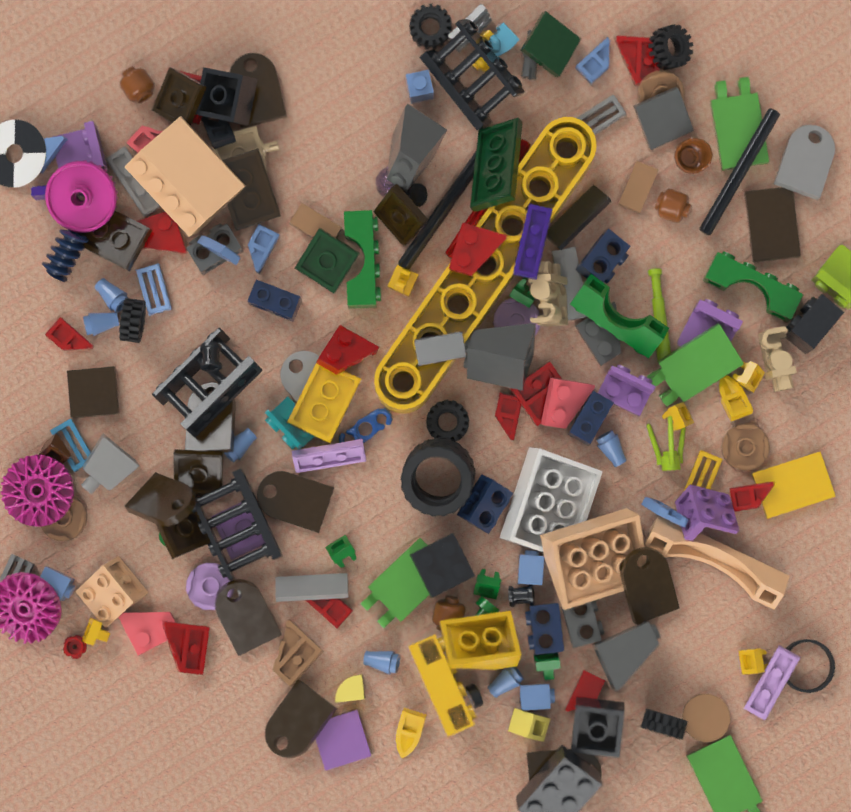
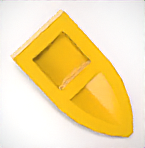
[719,375,753,421]
[396,708,427,758]

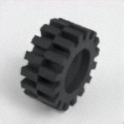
[410,4,452,50]
[648,24,693,70]
[119,298,146,343]
[426,400,469,442]
[641,709,688,740]

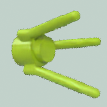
[646,416,686,471]

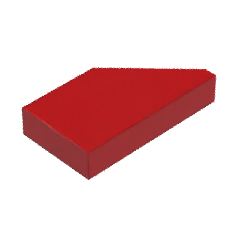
[45,317,94,351]
[495,393,521,441]
[730,481,775,512]
[306,598,353,629]
[564,670,606,712]

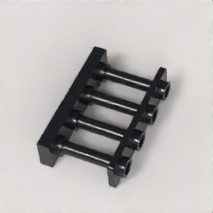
[419,19,525,131]
[152,328,263,438]
[192,468,283,581]

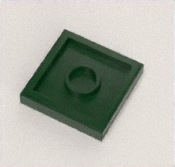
[520,11,581,78]
[295,228,360,294]

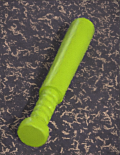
[648,268,671,361]

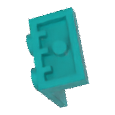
[264,397,315,450]

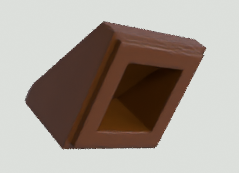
[39,433,71,464]

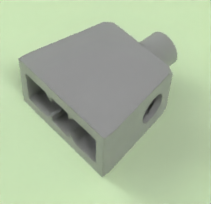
[81,434,139,494]

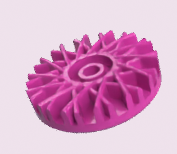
[45,160,118,233]
[0,455,74,527]
[0,573,62,644]

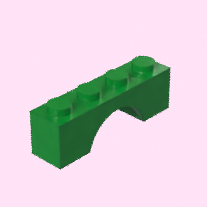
[344,210,381,309]
[702,251,804,323]
[570,274,669,359]

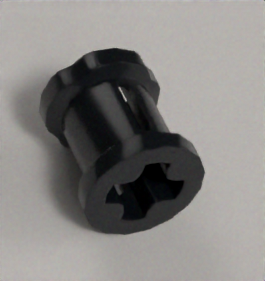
[200,342,222,372]
[508,584,535,607]

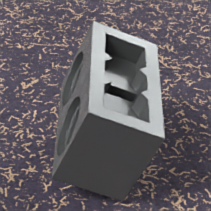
[186,224,244,275]
[560,600,604,648]

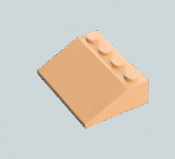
[125,116,246,237]
[540,508,647,610]

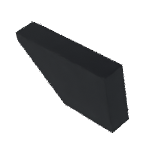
[201,116,236,149]

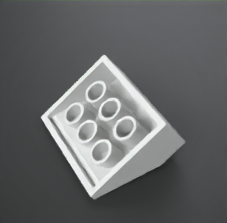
[499,447,603,553]

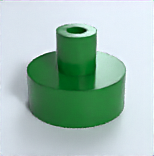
[475,596,500,616]

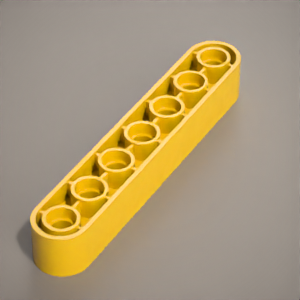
[374,117,596,413]

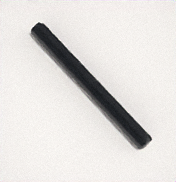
[699,108,780,235]
[398,151,476,270]

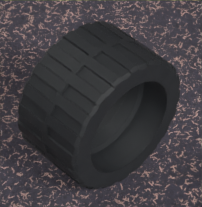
[400,437,476,517]

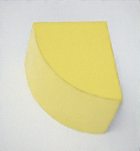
[335,674,365,703]
[508,708,550,742]

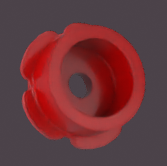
[63,635,87,659]

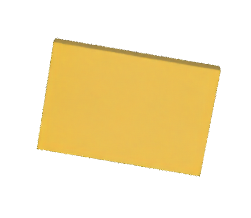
[287,363,361,444]
[752,451,836,519]

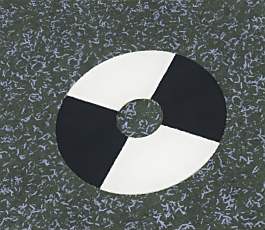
[0,119,46,188]

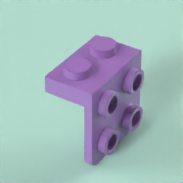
[677,299,743,347]

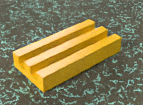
[683,450,723,492]

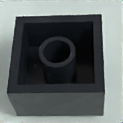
[196,67,258,126]
[786,294,845,355]
[410,533,475,599]
[571,697,625,758]

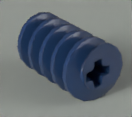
[42,229,89,282]

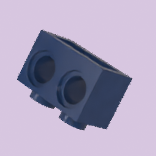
[575,228,631,284]
[247,279,302,322]
[568,391,614,446]
[457,474,513,534]
[525,603,564,655]

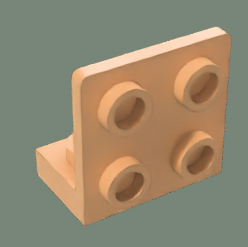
[76,556,149,628]

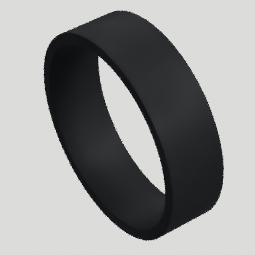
[786,639,835,693]

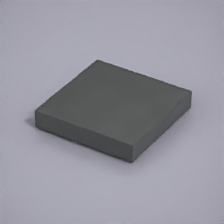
[633,87,694,150]

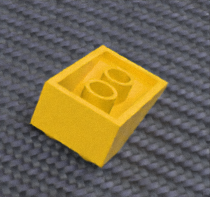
[440,611,521,670]

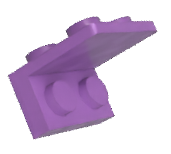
[54,121,108,172]
[598,365,656,416]
[675,484,740,541]

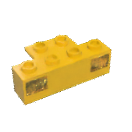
[408,634,477,737]

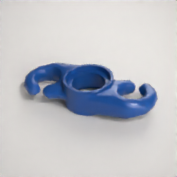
[338,408,393,443]

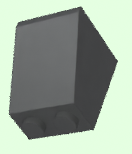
[387,104,447,192]
[464,323,536,390]
[592,622,661,691]

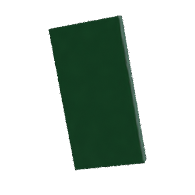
[470,118,523,212]

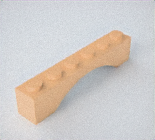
[644,515,790,610]

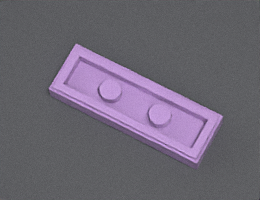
[292,439,366,473]
[744,645,801,720]

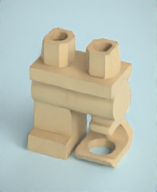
[528,261,568,327]
[758,326,797,392]

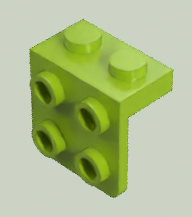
[811,245,851,310]

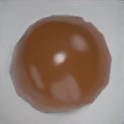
[674,138,713,174]

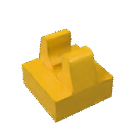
[387,265,419,297]
[733,361,765,393]
[662,402,694,431]
[82,617,110,646]
[738,648,768,675]

